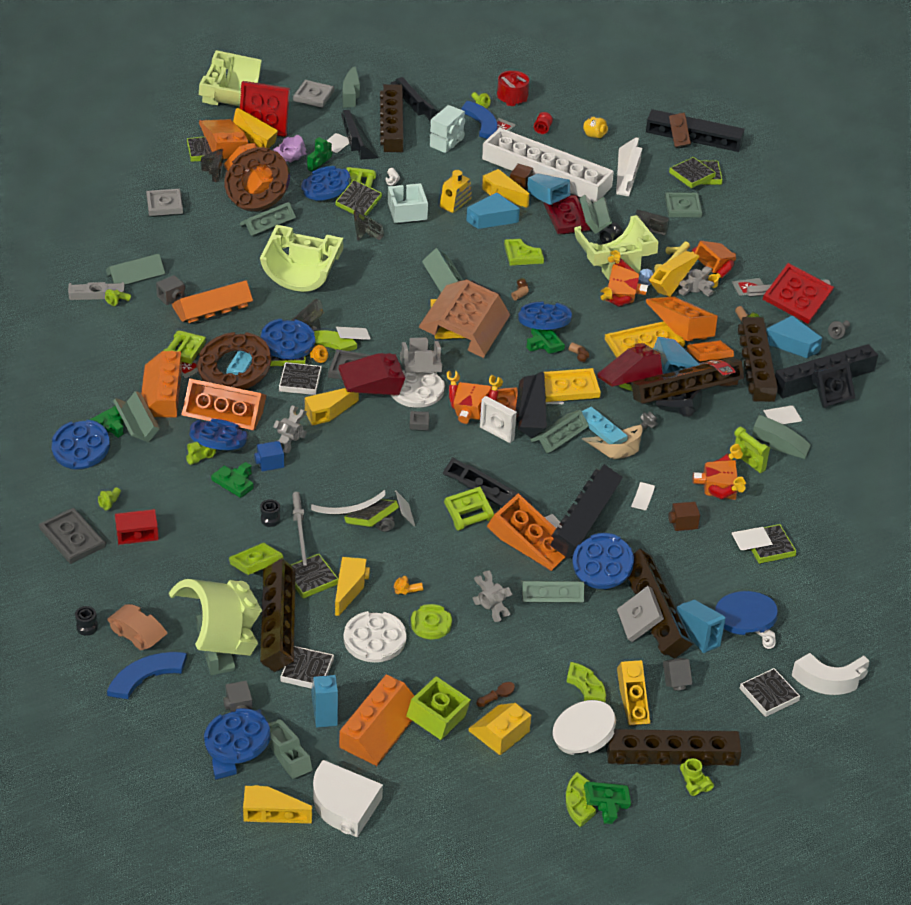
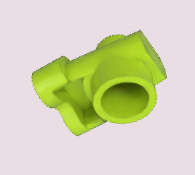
[186,442,216,465]
[680,758,714,796]

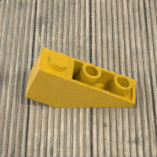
[482,169,530,208]
[649,251,700,297]
[305,388,359,426]
[617,660,650,726]

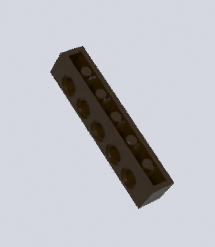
[380,84,403,152]
[738,317,777,402]
[631,357,744,404]
[628,549,693,659]
[260,558,296,672]
[606,729,742,766]

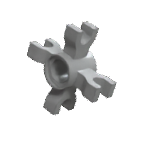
[679,266,714,296]
[273,405,307,453]
[473,570,512,622]

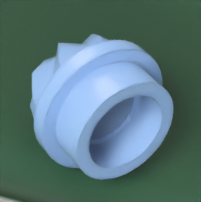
[638,268,653,286]

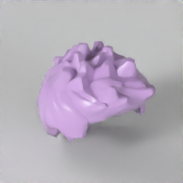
[273,135,307,163]

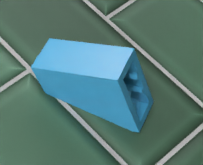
[527,173,570,205]
[466,193,520,229]
[766,316,822,358]
[653,337,700,374]
[677,600,726,653]
[311,675,338,728]

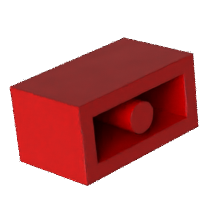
[115,509,159,545]

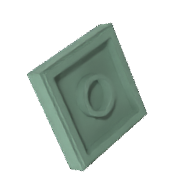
[665,192,702,217]

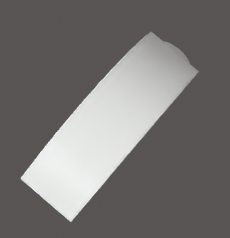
[792,653,870,695]

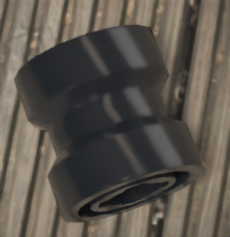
[599,223,623,244]
[260,499,280,527]
[75,606,98,636]

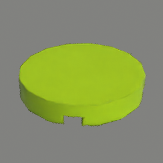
[411,604,452,640]

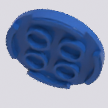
[301,166,351,200]
[518,301,572,330]
[261,319,315,359]
[189,419,247,450]
[52,420,110,469]
[573,533,634,589]
[715,591,778,635]
[204,708,271,764]

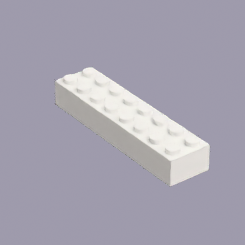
[482,128,614,202]

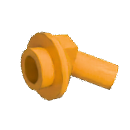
[310,345,328,363]
[394,576,424,595]

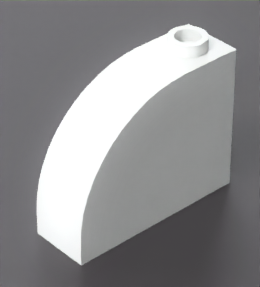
[313,760,383,837]

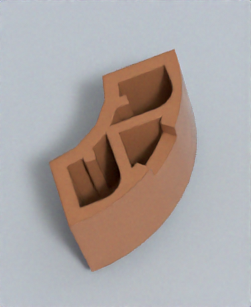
[107,604,168,650]

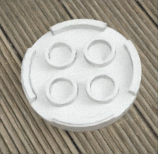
[391,370,445,408]
[344,611,406,662]
[553,700,617,755]

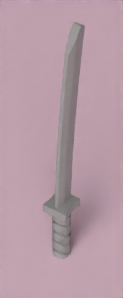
[292,492,307,566]

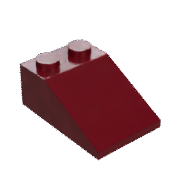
[597,343,663,387]
[338,353,405,395]

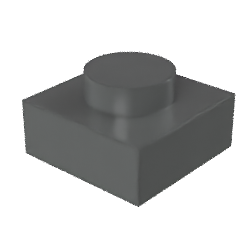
[410,411,429,430]

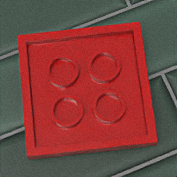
[240,81,290,137]
[762,263,834,324]

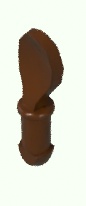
[476,682,515,707]

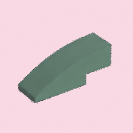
[342,67,360,108]
[752,415,811,459]
[269,719,312,779]

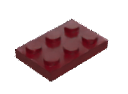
[544,195,590,234]

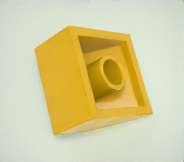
[469,703,531,755]

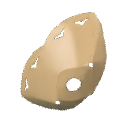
[582,425,643,459]

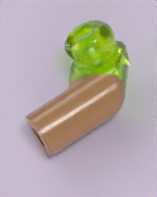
[735,306,759,321]

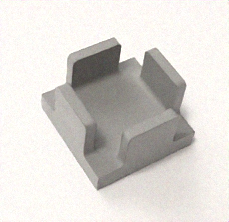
[400,337,442,373]

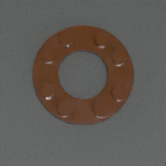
[224,147,290,211]
[197,332,271,390]

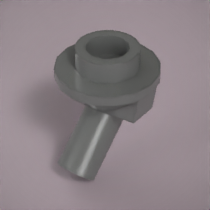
[828,320,851,339]
[635,411,658,432]
[375,515,395,532]

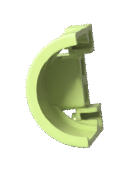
[199,50,262,107]
[574,215,658,280]
[260,225,343,292]
[169,579,262,656]

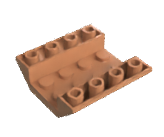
[419,280,510,358]

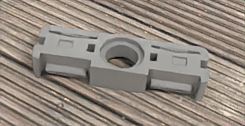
[68,282,125,300]

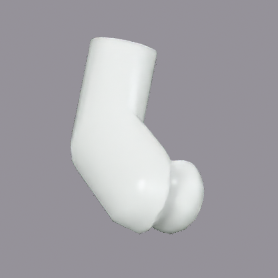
[385,168,400,186]
[755,629,776,649]

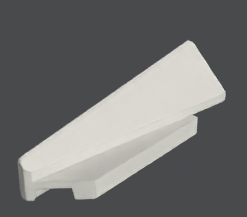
[616,137,642,196]

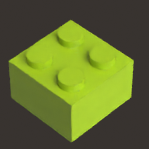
[406,676,471,740]

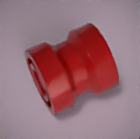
[534,112,553,134]

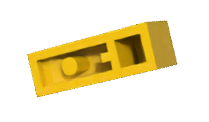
[233,108,278,148]
[335,557,370,616]
[243,785,312,824]

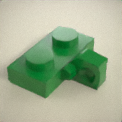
[307,137,333,172]
[526,328,565,354]
[89,406,124,438]
[211,462,254,498]
[584,781,631,824]

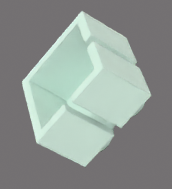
[430,105,465,153]
[388,183,428,223]

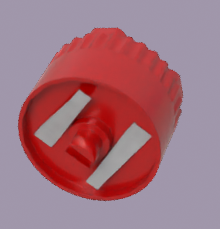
[497,71,529,106]

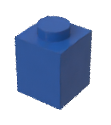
[254,441,284,471]

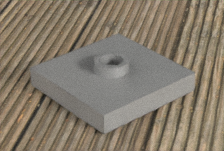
[293,80,334,108]
[146,189,183,216]
[617,586,664,642]

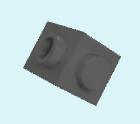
[156,275,185,306]
[663,658,692,690]
[223,681,253,713]

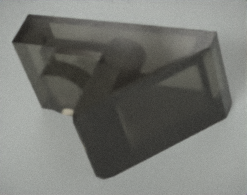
[201,149,224,182]
[636,209,669,235]
[354,210,384,240]
[292,298,324,331]

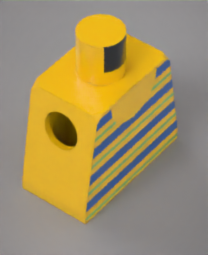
[440,170,472,213]

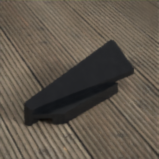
[391,77,440,122]
[341,110,379,160]
[515,372,547,439]
[442,457,532,508]

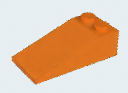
[199,119,248,159]
[646,296,718,341]
[487,493,566,571]

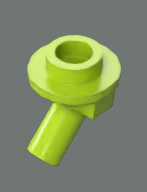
[471,92,491,108]
[105,289,131,306]
[98,488,121,510]

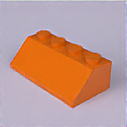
[224,143,273,194]
[172,280,253,323]
[141,351,182,417]
[182,378,267,430]
[339,674,414,766]

